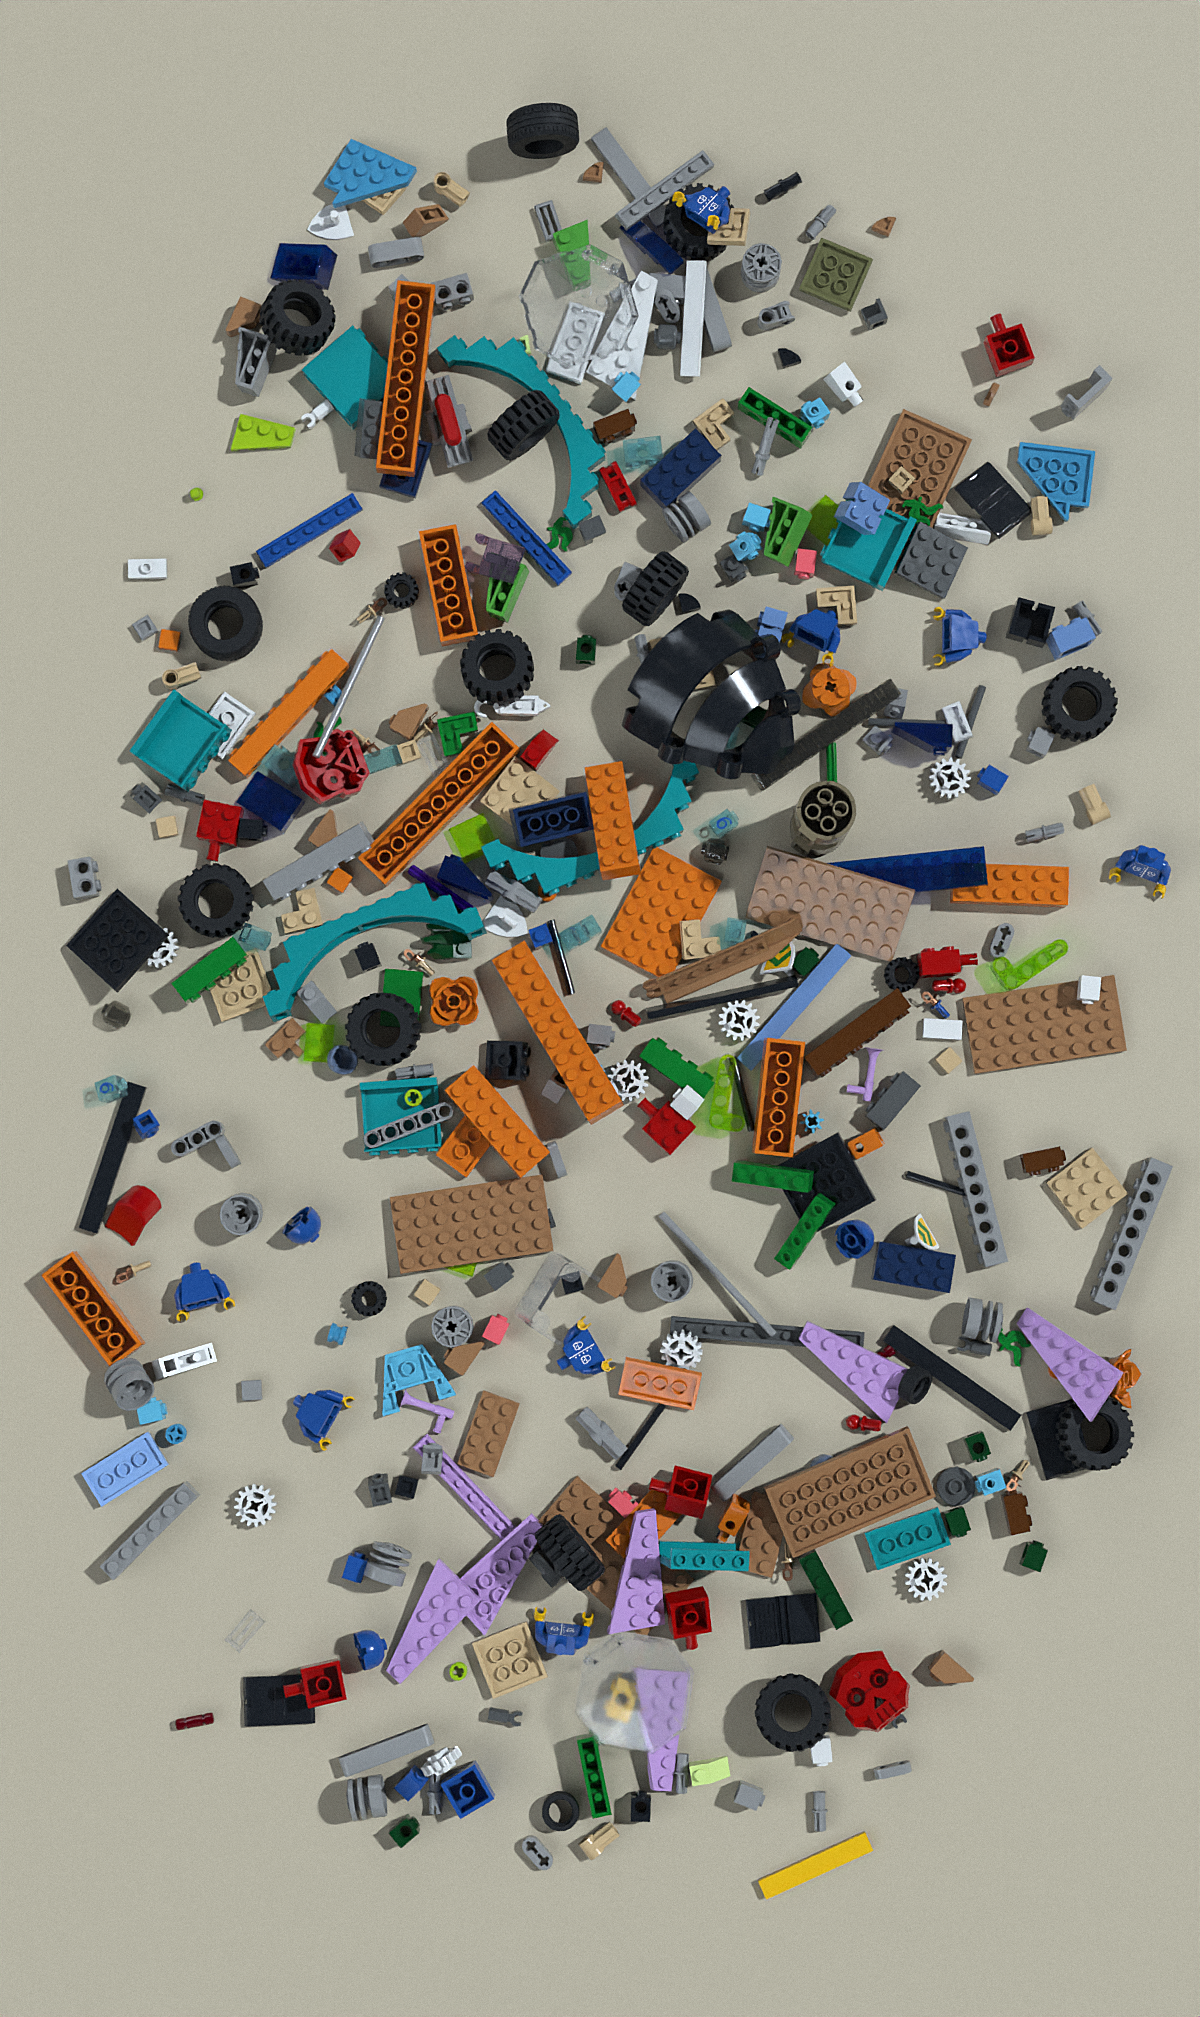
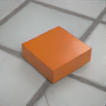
[158,629,181,652]
[327,867,353,893]

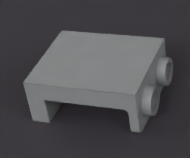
[1061,365,1113,420]

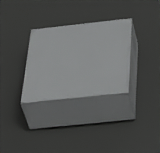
[132,614,159,641]
[241,1380,263,1401]

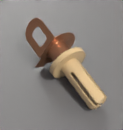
[357,597,387,624]
[413,711,438,741]
[351,728,381,757]
[404,949,435,976]
[116,1260,151,1283]
[1006,1460,1030,1492]
[781,1543,798,1581]

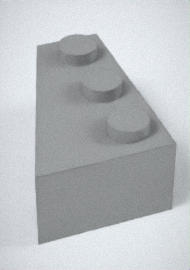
[235,327,278,397]

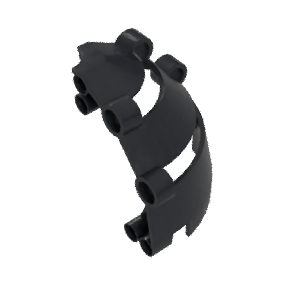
[622,609,801,779]

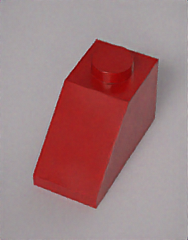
[520,729,559,771]

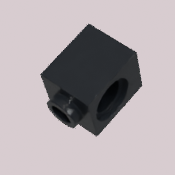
[230,562,260,589]
[238,818,268,842]
[354,941,382,973]
[630,1791,651,1822]

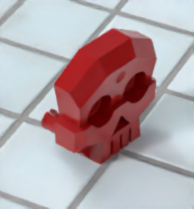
[293,729,370,805]
[829,1651,910,1732]

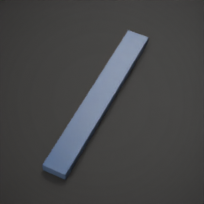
[737,944,852,1071]

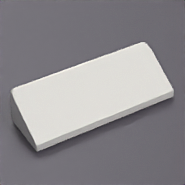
[934,513,991,544]

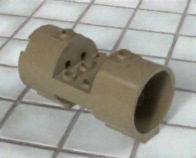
[790,781,856,857]

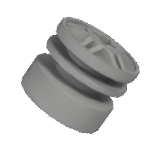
[741,243,782,293]
[662,491,711,543]
[220,1193,263,1235]
[651,1260,693,1302]
[962,1297,1003,1343]
[431,1305,474,1347]
[104,1358,155,1411]
[364,1541,412,1587]
[346,1774,387,1821]

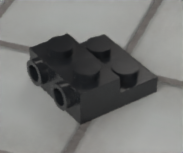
[485,1040,531,1081]

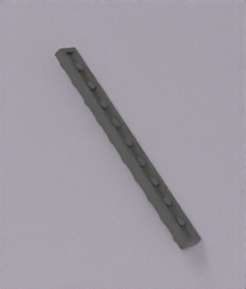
[670,1316,865,1347]

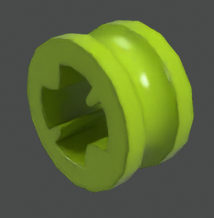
[405,1089,422,1107]
[449,1662,468,1681]

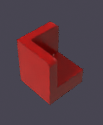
[329,529,361,562]

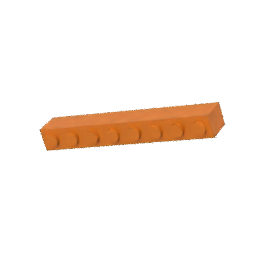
[228,649,350,779]

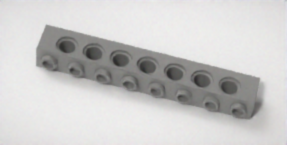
[943,1111,1008,1267]
[1090,1157,1173,1310]

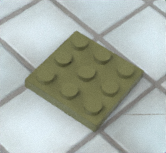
[799,237,873,312]

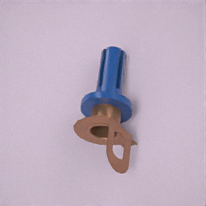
[921,992,950,1019]

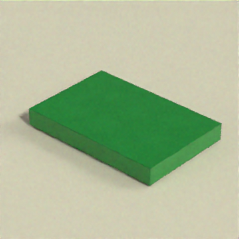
[380,968,424,1028]

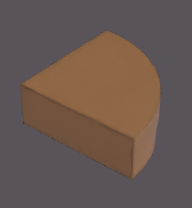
[583,162,604,183]
[871,217,896,237]
[983,382,1000,407]

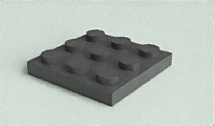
[894,522,968,599]

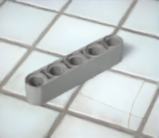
[703,266,732,352]
[363,1102,454,1148]
[711,1424,794,1502]
[338,1724,435,1777]

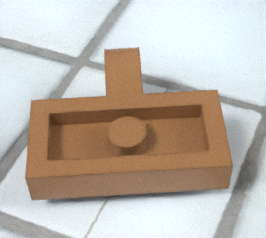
[265,1018,306,1059]

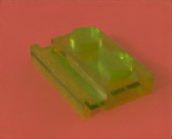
[303,1023,335,1063]

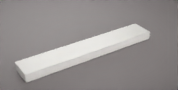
[680,260,707,377]

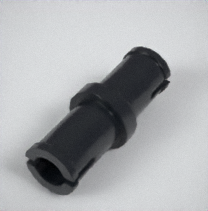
[764,172,802,201]

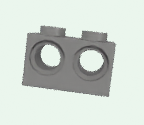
[431,273,474,311]
[68,857,102,900]

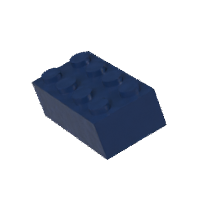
[640,428,722,509]
[509,792,594,847]
[871,1241,956,1293]

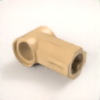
[434,172,470,207]
[1031,496,1053,535]
[162,662,201,690]
[1078,784,1111,825]
[578,1821,620,1860]

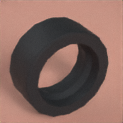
[898,1365,932,1405]
[542,1791,579,1831]

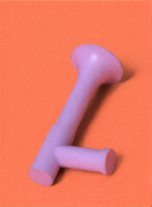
[846,1047,884,1101]
[399,1389,454,1434]

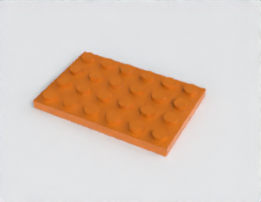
[601,847,722,977]

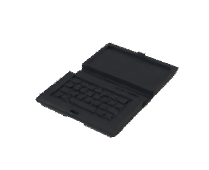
[954,462,1032,539]
[1026,1399,1087,1480]
[746,1593,821,1648]
[243,1674,315,1727]

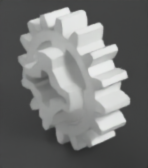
[929,757,971,799]
[147,928,179,968]
[718,1000,760,1041]
[607,1060,649,1102]
[660,1330,703,1370]
[234,1484,277,1527]
[905,1557,947,1601]
[421,1746,462,1777]

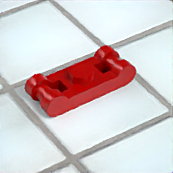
[598,461,637,513]

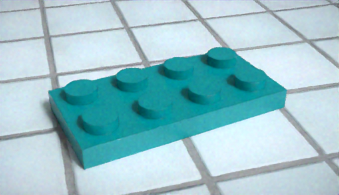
[864,1507,951,1570]

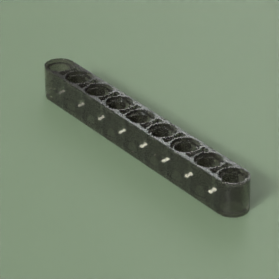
[751,678,901,792]

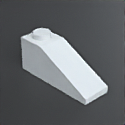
[151,1343,217,1380]

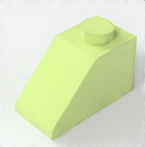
[689,1756,730,1786]

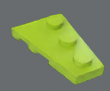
[231,414,296,452]

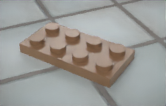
[457,1390,520,1477]
[738,1491,783,1578]

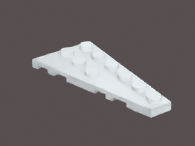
[586,271,658,400]

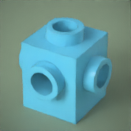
[799,397,831,429]
[729,531,763,561]

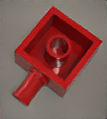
[983,313,1035,377]
[196,800,244,862]
[916,946,978,979]
[637,1097,696,1155]
[649,1465,712,1519]
[665,1586,712,1650]
[283,1658,347,1709]

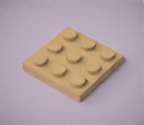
[480,756,560,826]
[210,948,272,1022]
[1046,1148,1128,1229]
[472,1621,548,1699]

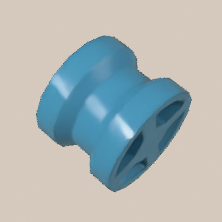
[324,685,348,707]
[327,1323,348,1345]
[165,1424,187,1444]

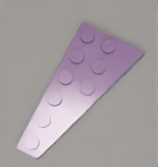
[1017,1307,1124,1422]
[799,1321,909,1424]
[607,1508,665,1634]
[460,1513,543,1636]

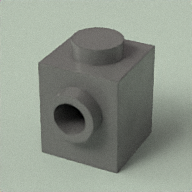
[484,1261,515,1291]

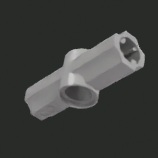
[485,870,542,913]
[575,1407,628,1460]

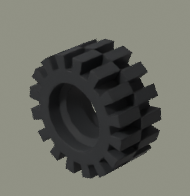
[384,572,419,609]
[884,957,920,992]
[351,1281,387,1316]

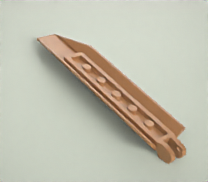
[643,918,803,1003]

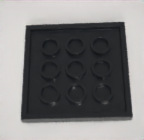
[66,889,169,993]
[778,1132,877,1232]

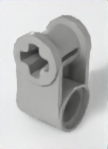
[757,301,795,331]
[614,562,643,601]

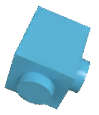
[611,371,641,402]
[742,502,771,532]
[137,1397,168,1425]
[974,1468,1006,1496]

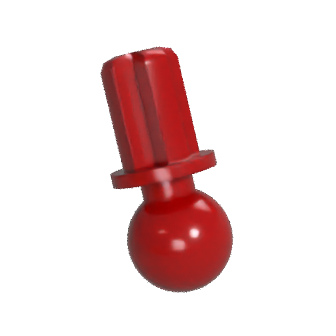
[932,978,966,993]
[611,1000,641,1027]
[846,1414,882,1432]

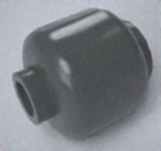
[654,324,681,350]

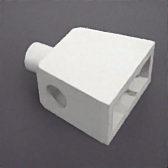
[823,362,863,407]

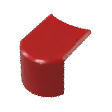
[105,1185,162,1246]

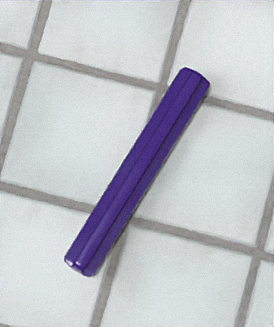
[408,865,474,911]

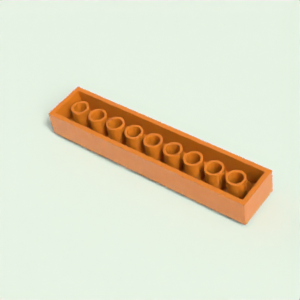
[376,280,436,477]
[358,722,520,887]
[492,940,624,1125]

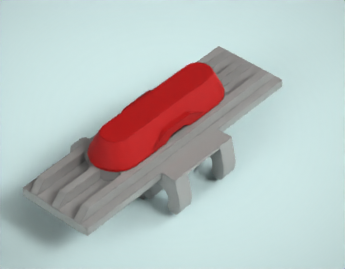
[423,375,473,468]

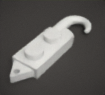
[474,695,551,718]

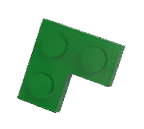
[437,712,478,757]

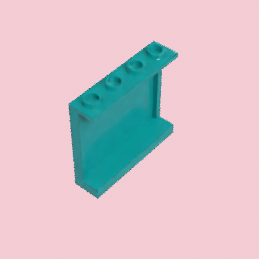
[302,325,388,430]
[820,499,917,591]
[130,689,232,792]
[360,1077,442,1156]
[658,1541,750,1571]

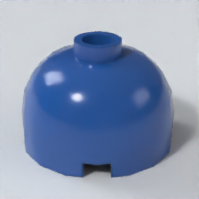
[283,1206,321,1244]
[835,1219,875,1259]
[353,1630,387,1671]

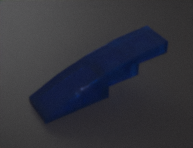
[619,221,684,275]

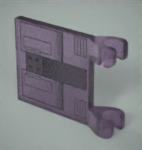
[465,533,525,584]

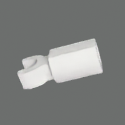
[301,399,334,429]

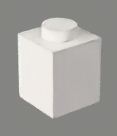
[1077,975,1101,1005]
[670,1085,705,1120]
[811,1735,832,1766]

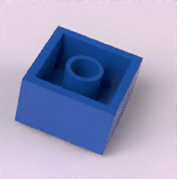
[440,1760,495,1819]

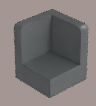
[861,298,888,331]
[578,515,606,545]

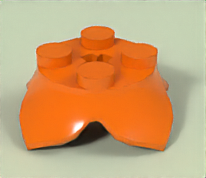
[802,663,857,717]
[429,976,479,1026]
[1108,1349,1141,1408]

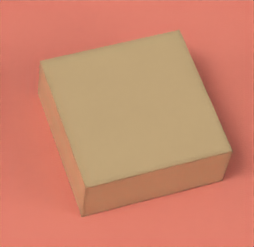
[888,466,915,494]
[397,739,421,764]
[156,816,179,839]
[935,1047,962,1074]
[414,1279,441,1306]

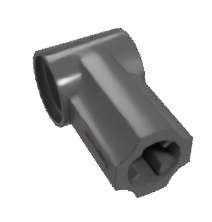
[529,1548,564,1588]

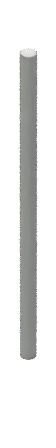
[313,616,385,758]
[659,1212,776,1337]

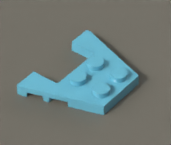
[382,1344,456,1416]

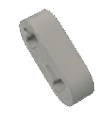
[655,289,680,323]
[989,923,1014,959]
[215,1134,241,1169]
[547,1141,567,1178]
[873,1760,912,1780]
[522,1835,553,1870]

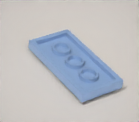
[81,1431,169,1507]

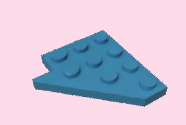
[324,139,417,208]
[1017,442,1095,522]

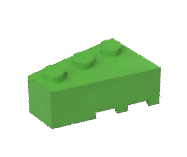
[553,219,592,292]
[764,497,813,567]
[486,552,529,623]

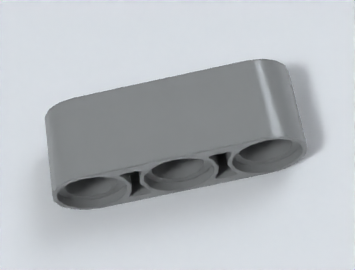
[368,237,424,268]
[171,1121,225,1157]

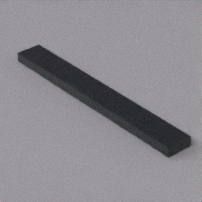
[646,975,799,1019]
[79,1081,147,1234]
[883,1325,1021,1431]

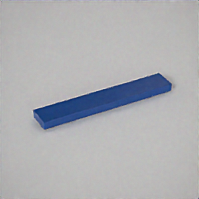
[482,490,572,586]
[256,493,363,568]

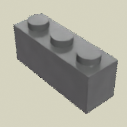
[354,398,383,459]
[865,1071,921,1131]

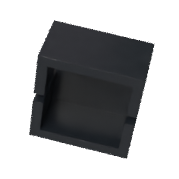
[1006,597,1055,648]

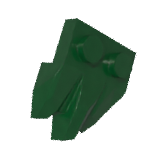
[420,923,472,959]

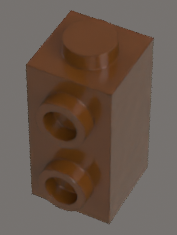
[593,409,637,445]
[1020,1146,1066,1176]
[1001,1489,1032,1535]

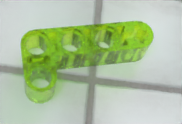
[990,939,1068,991]
[709,1053,745,1132]

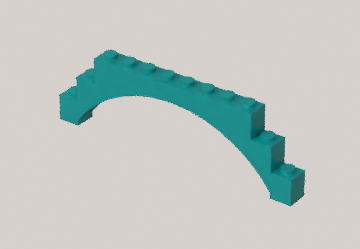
[437,335,606,530]
[481,761,699,896]
[263,883,487,1023]

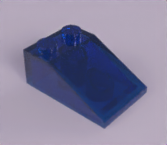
[270,243,338,290]
[891,722,953,756]
[236,771,305,834]
[437,854,494,902]

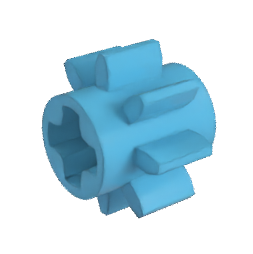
[800,1109,824,1134]

